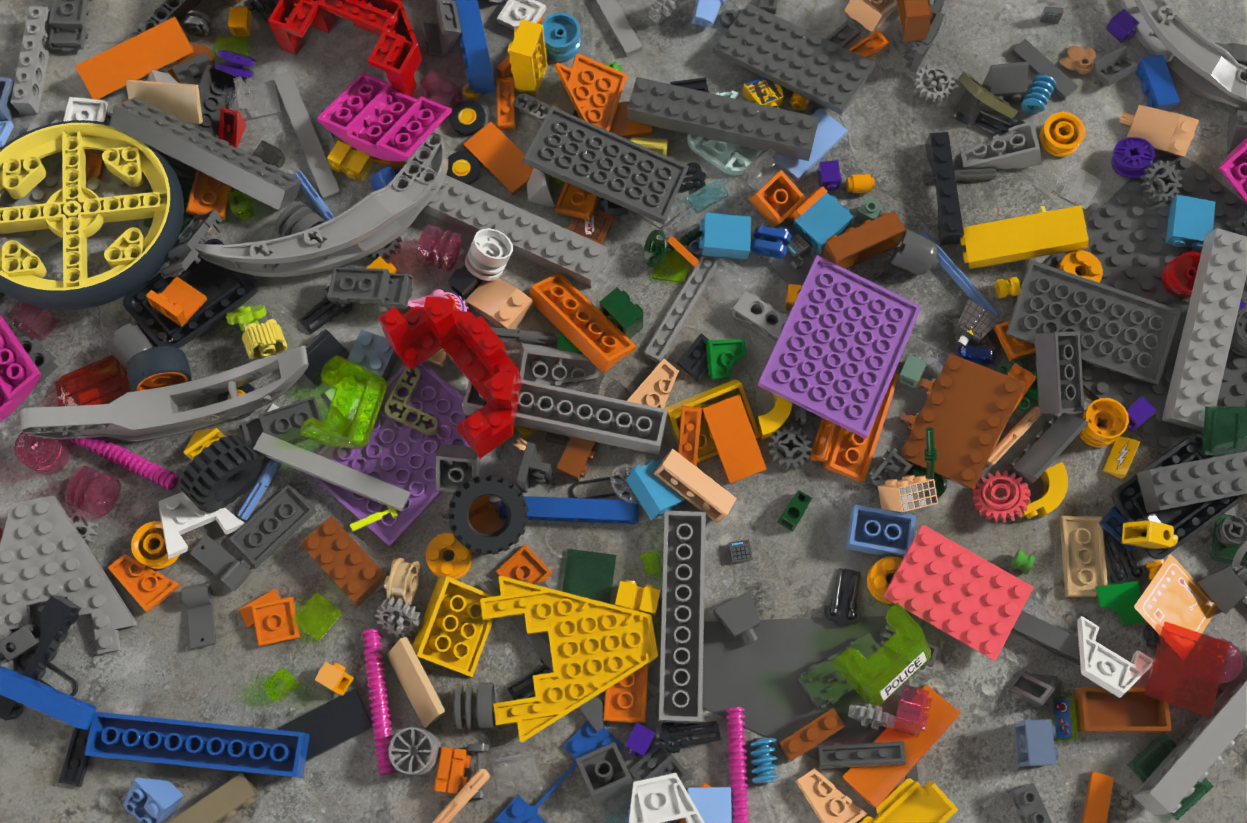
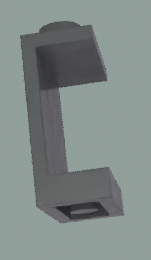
[422,0,461,57]

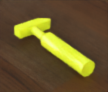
[349,506,398,532]

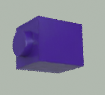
[1106,9,1140,43]
[817,160,841,192]
[1126,397,1156,431]
[625,723,655,758]

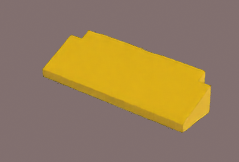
[860,778,958,823]

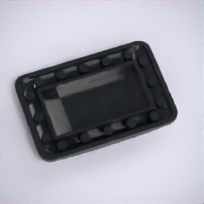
[123,239,259,348]
[1112,434,1242,559]

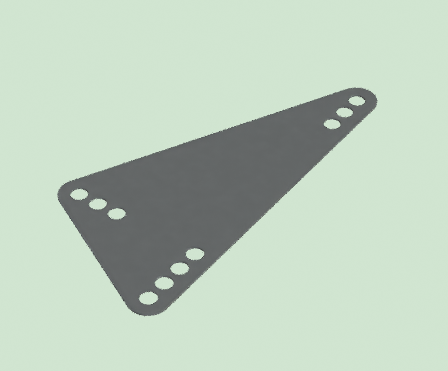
[648,616,918,794]

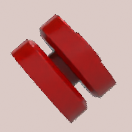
[1161,251,1201,299]

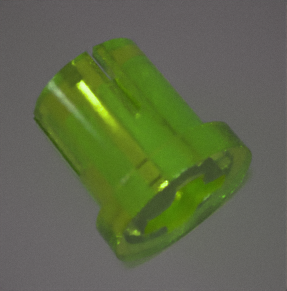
[640,551,661,575]

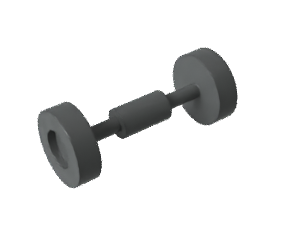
[468,744,489,798]

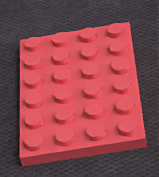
[883,525,1034,661]

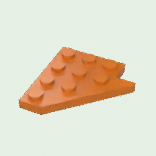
[555,53,628,131]

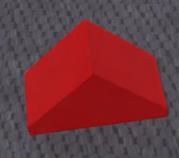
[219,107,246,148]

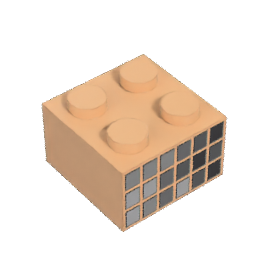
[878,475,938,512]

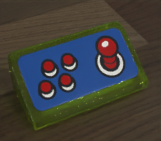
[1052,696,1078,741]

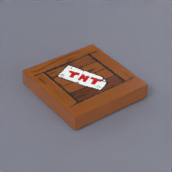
[568,209,615,245]

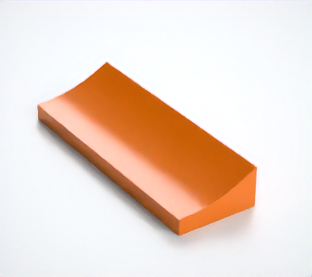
[75,17,194,100]
[528,272,636,374]
[822,372,899,483]
[841,684,961,808]

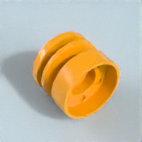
[1079,398,1129,447]

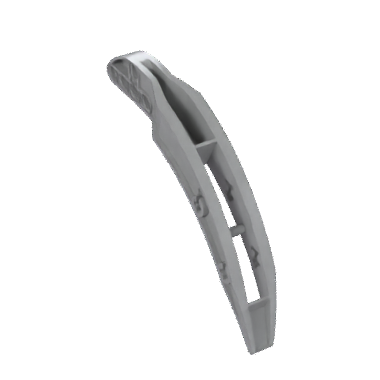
[1119,0,1247,111]
[194,132,448,277]
[20,346,309,442]

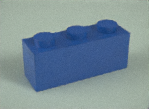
[1136,54,1180,112]

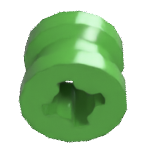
[1010,550,1035,575]

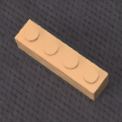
[654,449,737,523]

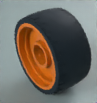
[127,346,192,392]

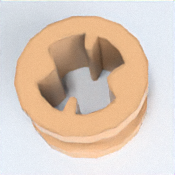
[512,437,527,455]

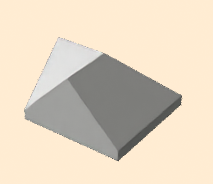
[527,168,555,207]

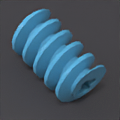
[1021,73,1056,115]
[750,738,779,783]

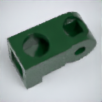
[777,490,812,532]

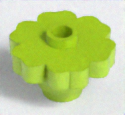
[226,305,267,333]

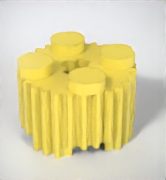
[242,319,287,360]

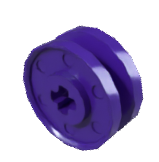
[214,50,256,78]
[1111,137,1155,179]

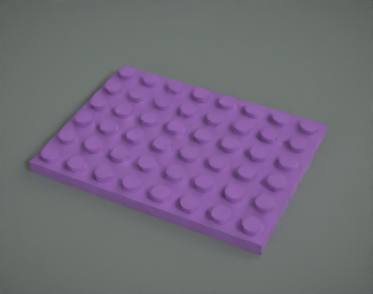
[757,255,922,439]
[310,362,470,548]

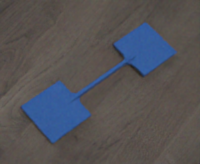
[492,720,623,823]

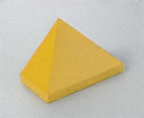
[184,428,225,460]

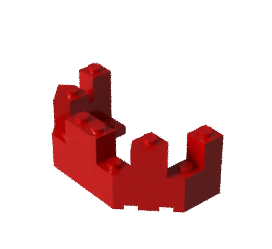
[268,0,422,97]
[378,297,522,459]

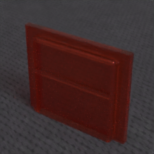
[55,355,131,407]
[1144,621,1230,717]

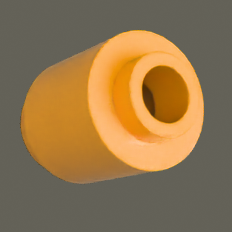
[790,92,810,110]
[846,174,875,194]

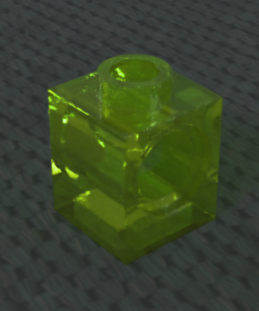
[227,189,255,221]
[263,667,301,702]

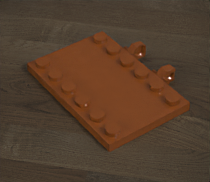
[899,354,1025,491]

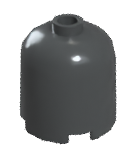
[890,229,939,275]
[105,323,156,369]

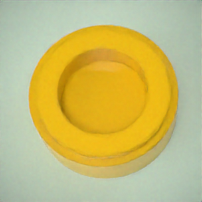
[463,83,480,100]

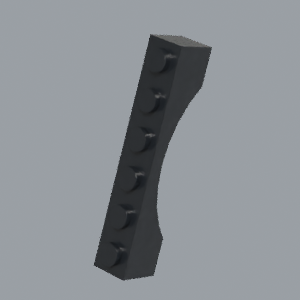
[925,132,964,245]
[0,595,81,721]

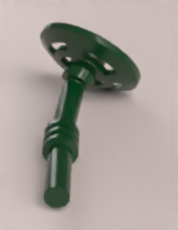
[644,226,702,268]
[907,427,947,498]

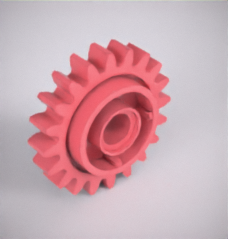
[972,471,1031,523]

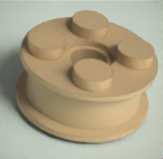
[384,558,421,606]

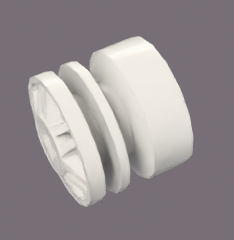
[465,228,513,281]

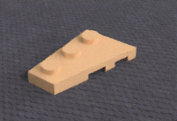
[627,359,679,408]
[795,769,868,823]

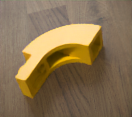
[756,394,793,440]
[1018,462,1068,519]

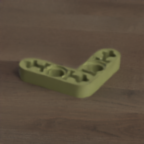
[958,71,1018,119]
[384,367,439,436]

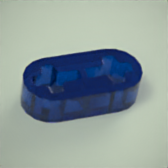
[958,346,995,364]

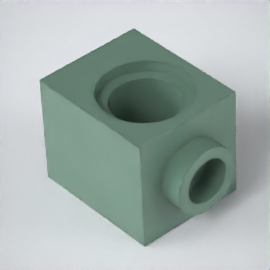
[855,196,884,224]
[898,354,927,388]

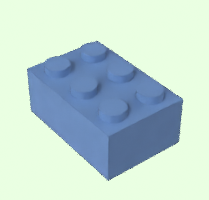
[846,505,916,559]

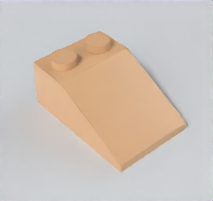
[844,0,897,32]
[1126,105,1199,157]
[465,278,534,329]

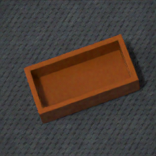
[896,0,933,42]
[822,211,906,270]
[300,516,387,606]
[1073,687,1172,733]

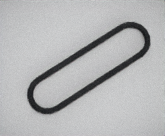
[571,474,633,499]
[17,650,78,696]

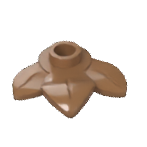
[1059,46,1096,74]

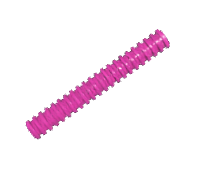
[66,437,179,491]
[361,628,397,775]
[726,707,750,823]

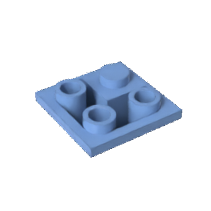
[123,778,184,823]

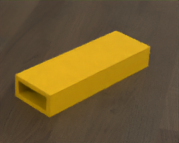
[960,205,1089,269]

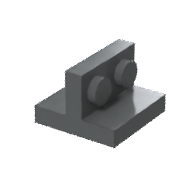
[516,442,553,492]

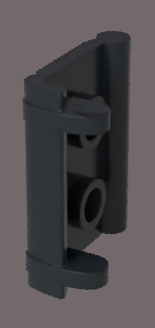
[304,329,350,387]

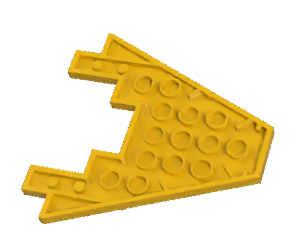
[480,576,658,743]

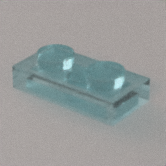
[687,179,729,214]

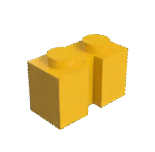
[327,140,374,182]
[615,580,661,619]

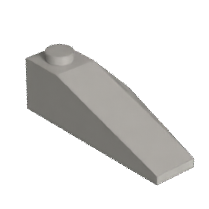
[961,122,1042,170]
[518,343,599,386]

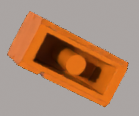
[434,747,471,794]

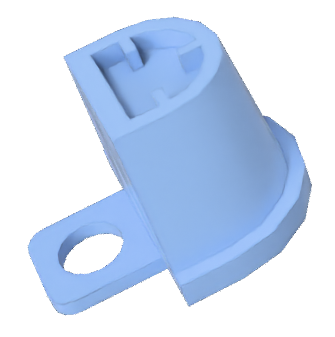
[691,0,725,27]

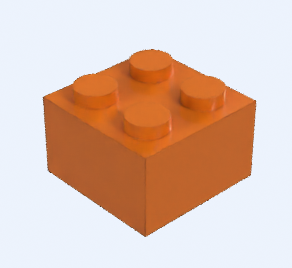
[748,170,806,227]

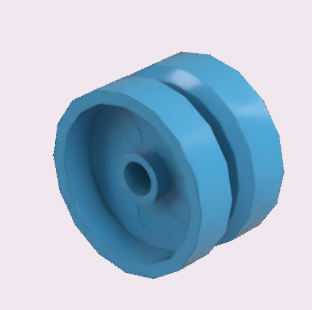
[542,13,581,62]

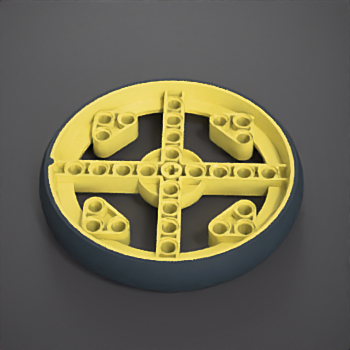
[0,120,184,310]

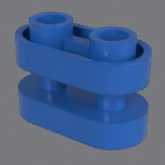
[750,225,792,259]

